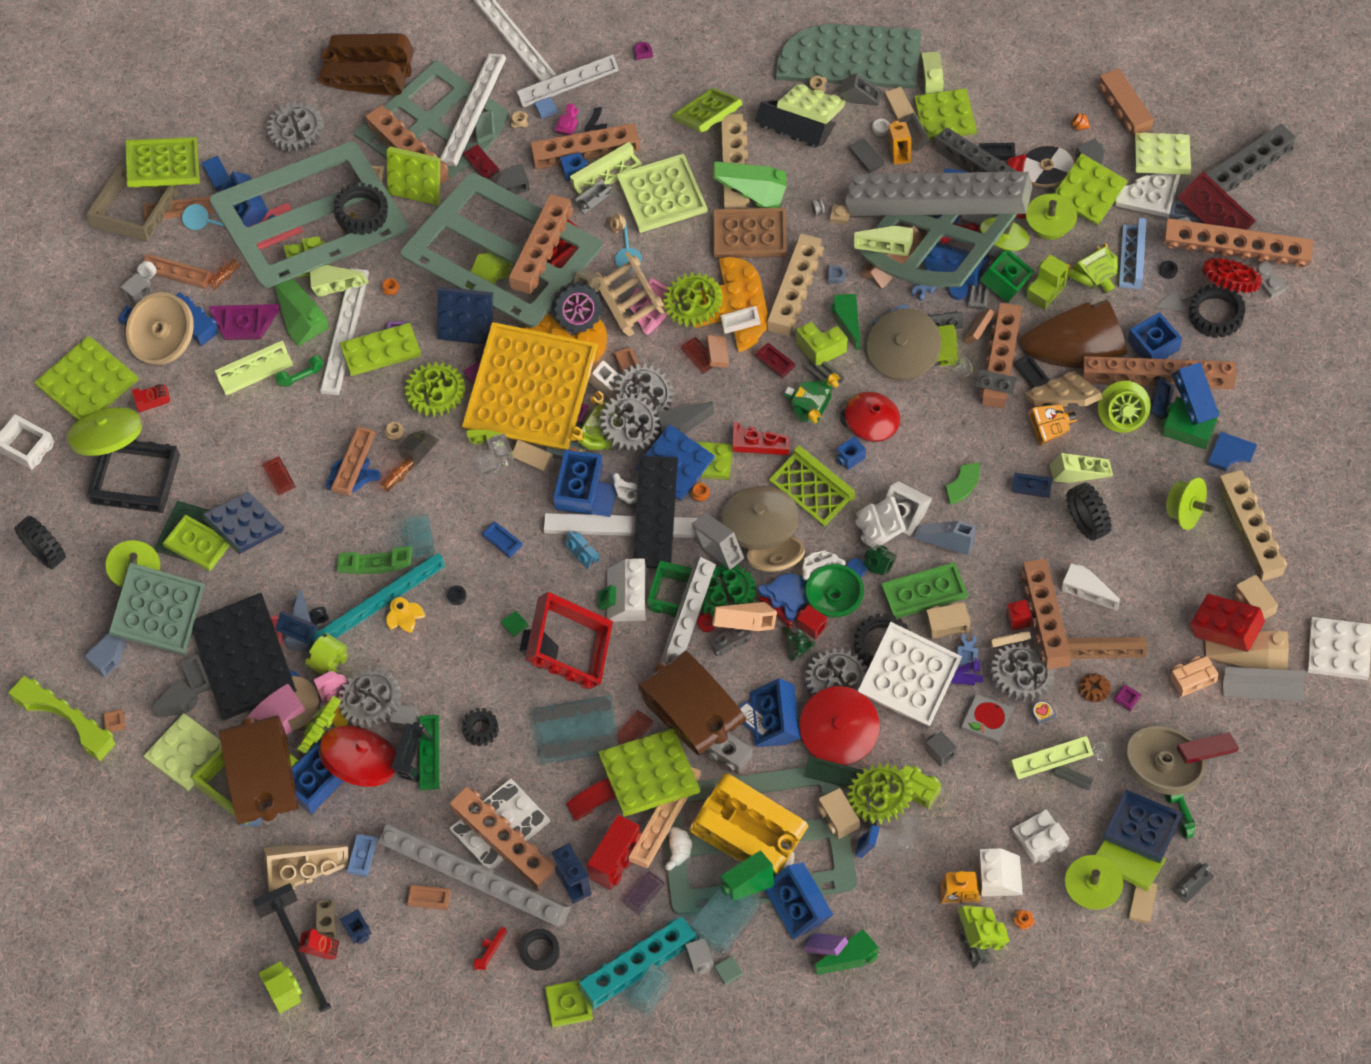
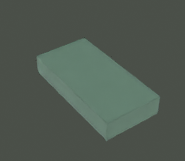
[476,110,495,144]

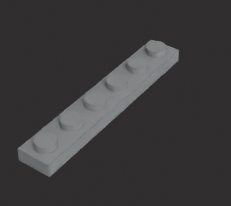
[516,54,619,108]
[659,557,716,664]

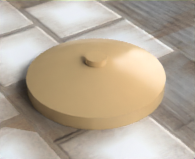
[126,292,194,365]

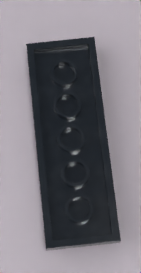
[633,456,678,568]

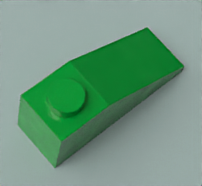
[830,294,860,350]
[814,929,879,975]

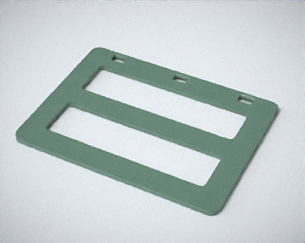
[210,142,408,288]
[401,173,602,328]
[664,764,857,915]

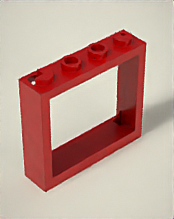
[525,592,613,689]

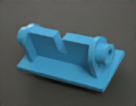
[564,531,600,570]

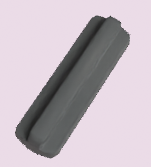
[1054,766,1093,790]

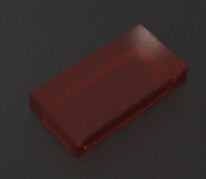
[681,336,715,374]
[262,456,296,495]
[614,710,653,745]

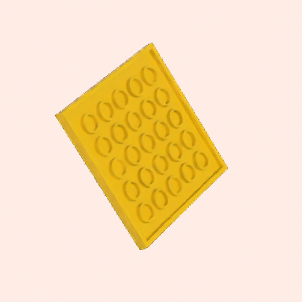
[462,322,598,451]

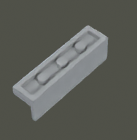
[1223,667,1306,701]

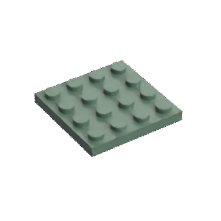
[108,563,205,656]

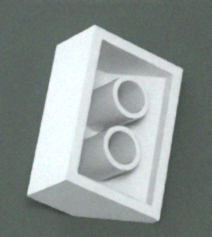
[607,559,646,621]

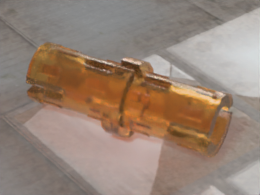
[207,257,241,290]
[380,459,415,492]

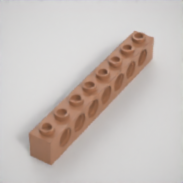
[1162,218,1314,267]
[1083,356,1236,389]

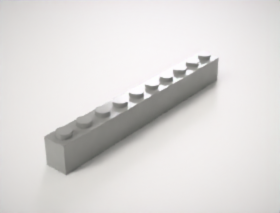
[378,824,572,926]

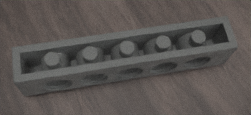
[1206,123,1296,193]
[935,127,1018,173]

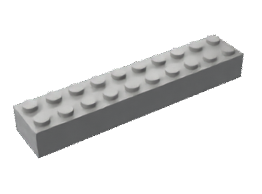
[846,172,1032,216]

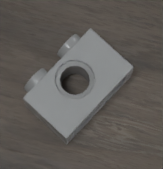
[706,732,753,774]

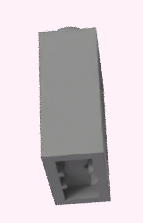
[691,513,744,570]

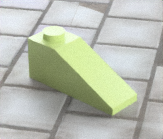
[921,52,944,94]
[854,226,913,256]

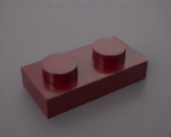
[463,144,499,179]
[755,343,795,379]

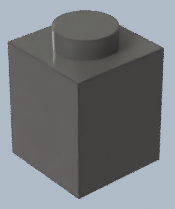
[926,731,957,767]

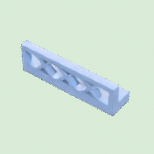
[1119,218,1146,289]

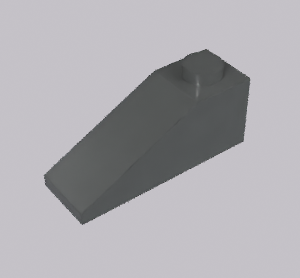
[657,401,714,434]

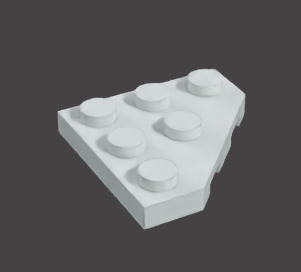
[1115,173,1181,218]

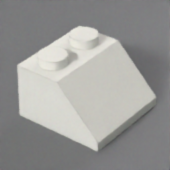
[885,481,932,536]
[979,848,1023,896]

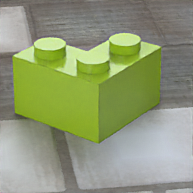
[465,253,513,290]
[1026,254,1068,310]
[796,321,848,366]
[258,961,302,1014]

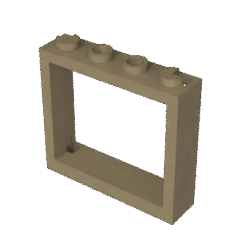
[87,164,180,242]

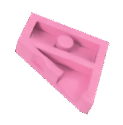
[314,671,353,703]

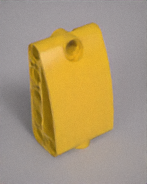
[690,773,808,876]

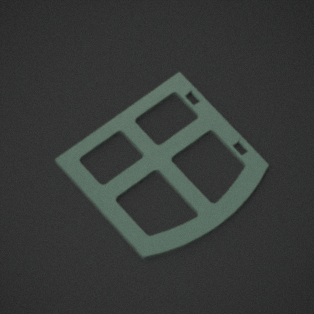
[354,60,509,178]
[858,214,1017,287]

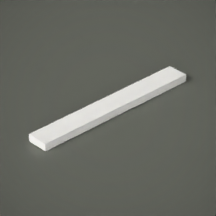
[472,0,556,82]
[440,53,506,166]
[320,268,369,395]
[544,513,697,538]

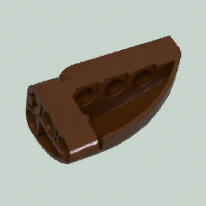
[1019,300,1127,368]

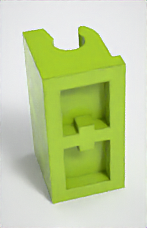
[937,324,959,366]

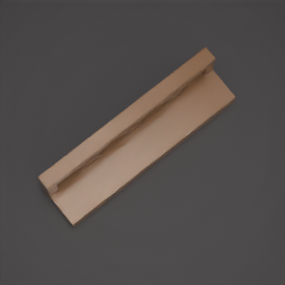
[1067,637,1148,659]

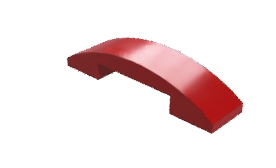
[566,778,616,821]

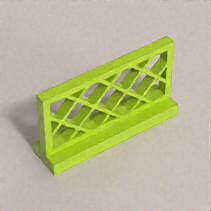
[769,445,856,527]

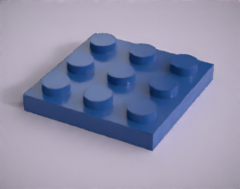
[635,424,715,501]

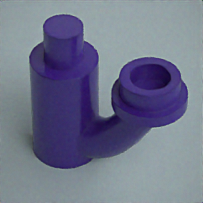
[951,658,983,685]

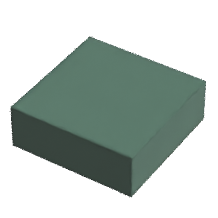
[714,956,743,985]

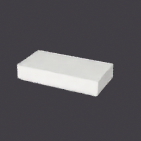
[721,306,761,334]

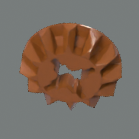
[1079,672,1111,702]

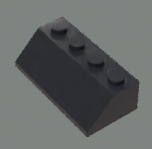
[755,99,836,148]

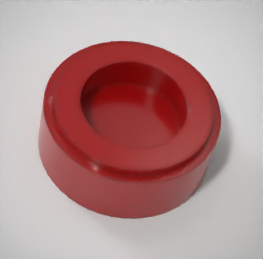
[697,613,717,633]

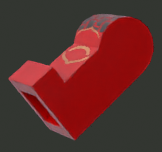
[132,384,170,413]
[298,929,339,960]

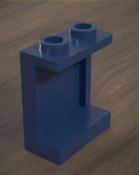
[552,843,591,904]

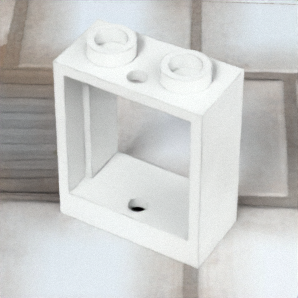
[0,414,54,470]

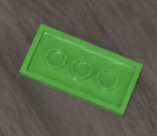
[881,562,968,619]

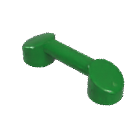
[274,355,323,387]
[1164,794,1195,839]

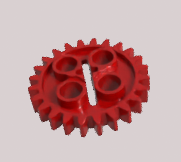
[1202,257,1262,294]

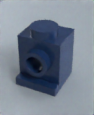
[340,909,372,944]

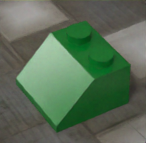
[980,250,1035,303]

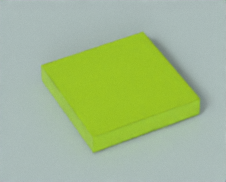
[545,979,593,1028]

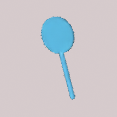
[182,204,224,230]
[615,220,642,271]

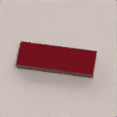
[1176,732,1239,764]

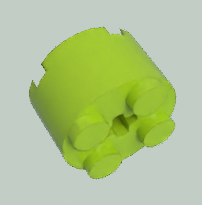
[305,633,349,676]

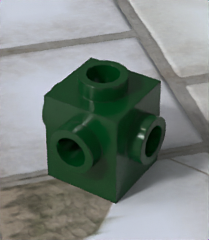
[863,545,897,576]

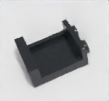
[391,722,432,782]

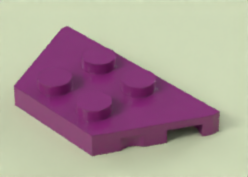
[209,304,280,340]

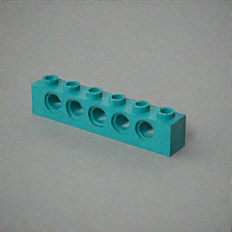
[579,916,696,1010]

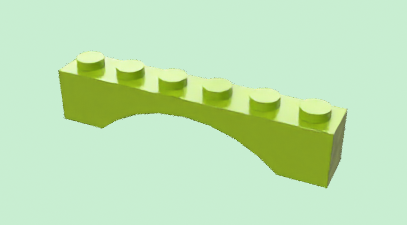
[8,676,115,762]

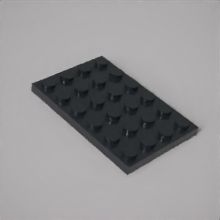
[192,593,297,721]

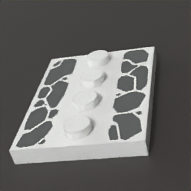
[449,779,550,869]

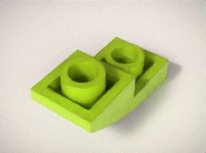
[467,430,508,449]

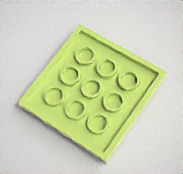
[617,154,708,233]

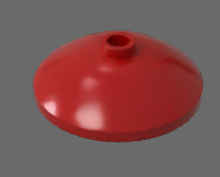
[844,392,900,442]

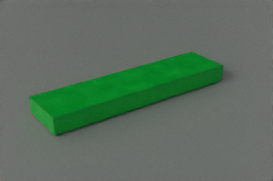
[419,715,440,791]

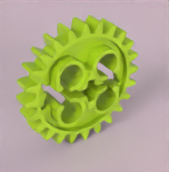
[663,272,723,328]
[405,361,465,417]
[297,695,341,754]
[847,763,914,824]

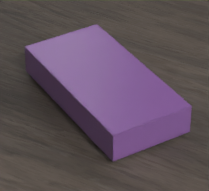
[804,933,848,956]

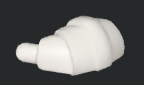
[612,473,638,504]
[802,550,846,581]
[665,826,692,871]

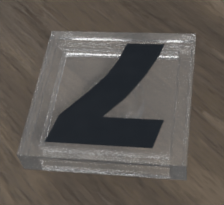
[576,103,613,133]

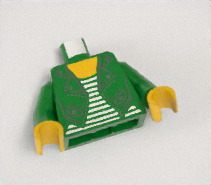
[785,373,841,425]

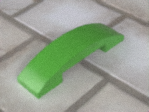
[337,546,412,574]

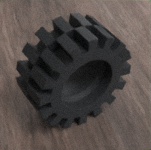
[462,708,499,747]

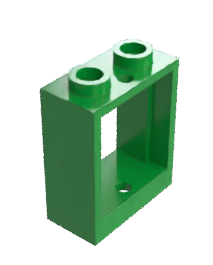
[647,561,692,617]

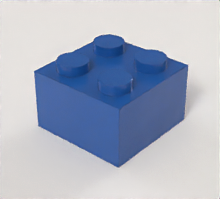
[1128,312,1182,359]

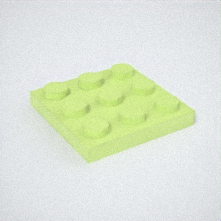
[777,84,845,124]
[1135,132,1191,175]
[144,713,222,791]

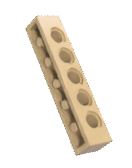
[722,114,750,209]
[768,234,824,336]
[1218,470,1287,582]

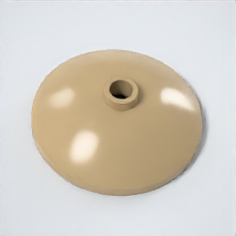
[747,536,805,572]

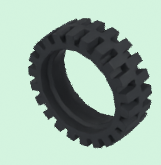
[334,183,388,235]
[1189,284,1245,338]
[1066,482,1112,541]
[14,516,66,569]
[854,613,910,668]

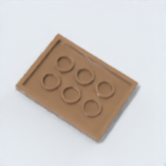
[714,208,787,258]

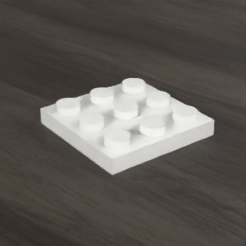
[1307,617,1371,680]

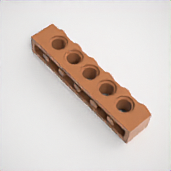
[365,105,449,185]
[531,123,640,169]
[509,194,573,294]
[980,303,1022,409]
[1020,559,1071,669]
[450,786,555,890]

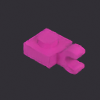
[554,103,579,136]

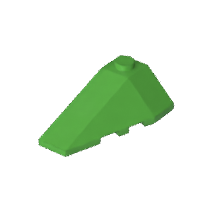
[713,161,786,208]
[275,278,329,347]

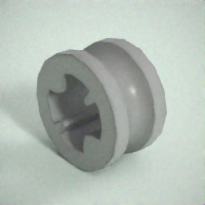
[811,198,825,216]

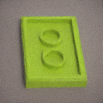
[163,515,230,572]
[1096,840,1166,891]

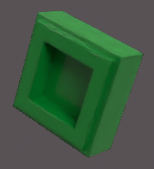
[597,585,616,610]
[501,611,529,638]

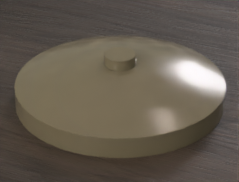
[867,309,942,381]
[722,486,799,550]
[1125,726,1206,795]

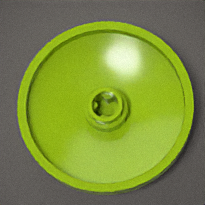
[67,407,142,456]

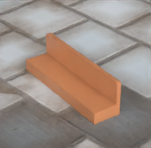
[860,225,924,288]

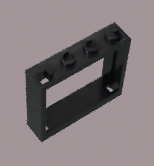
[87,440,180,513]

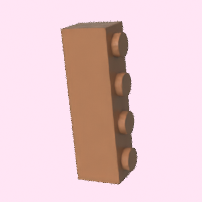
[1098,68,1154,137]

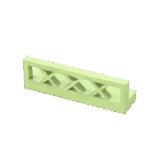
[570,142,642,195]
[215,340,293,395]
[1007,736,1093,780]

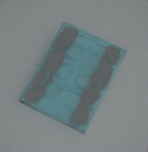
[534,695,619,765]

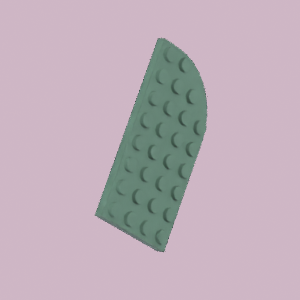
[776,24,921,89]

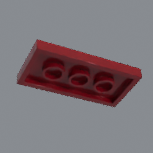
[1177,171,1256,243]

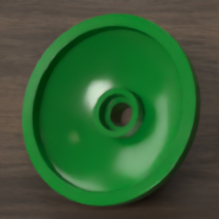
[806,564,864,618]

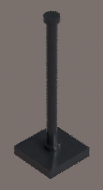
[252,883,331,1013]

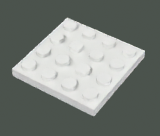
[858,622,962,728]

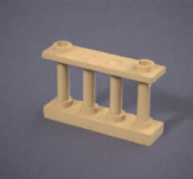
[596,251,665,337]

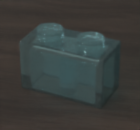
[403,514,436,560]
[630,964,671,1016]

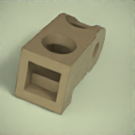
[316,899,338,939]

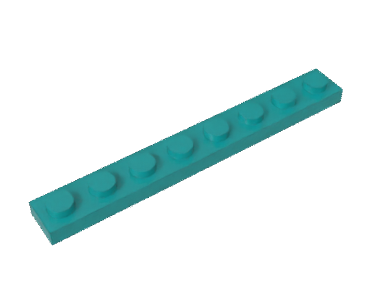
[312,553,445,645]

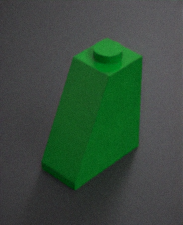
[720,850,774,901]

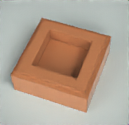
[103,709,126,732]

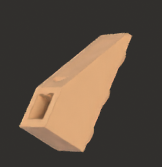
[712,602,777,631]

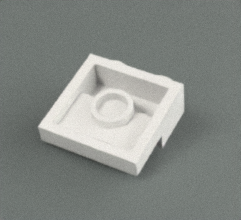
[855,496,906,547]
[1012,809,1070,864]

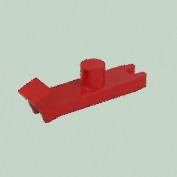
[759,596,793,629]
[473,927,507,971]

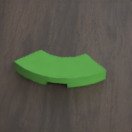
[946,462,980,504]

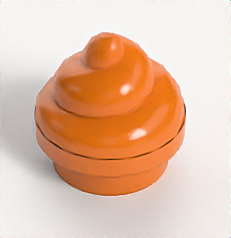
[1071,113,1090,131]

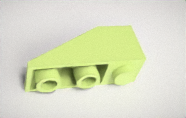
[310,265,369,297]
[1049,453,1113,483]

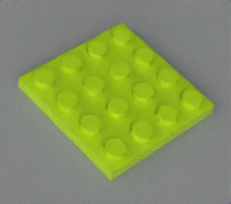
[126,137,200,187]
[34,336,139,421]
[598,728,700,817]

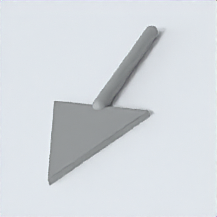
[1156,289,1195,311]

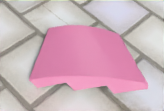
[629,278,682,335]
[246,684,305,735]

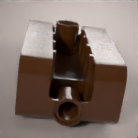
[317,33,414,95]
[638,651,746,756]
[219,715,299,824]

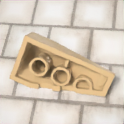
[1205,631,1289,670]
[263,845,349,893]

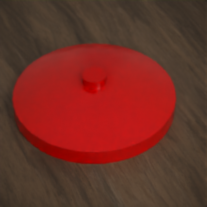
[800,686,880,766]
[319,726,396,787]

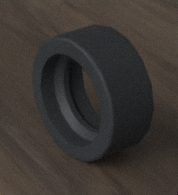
[520,929,559,971]

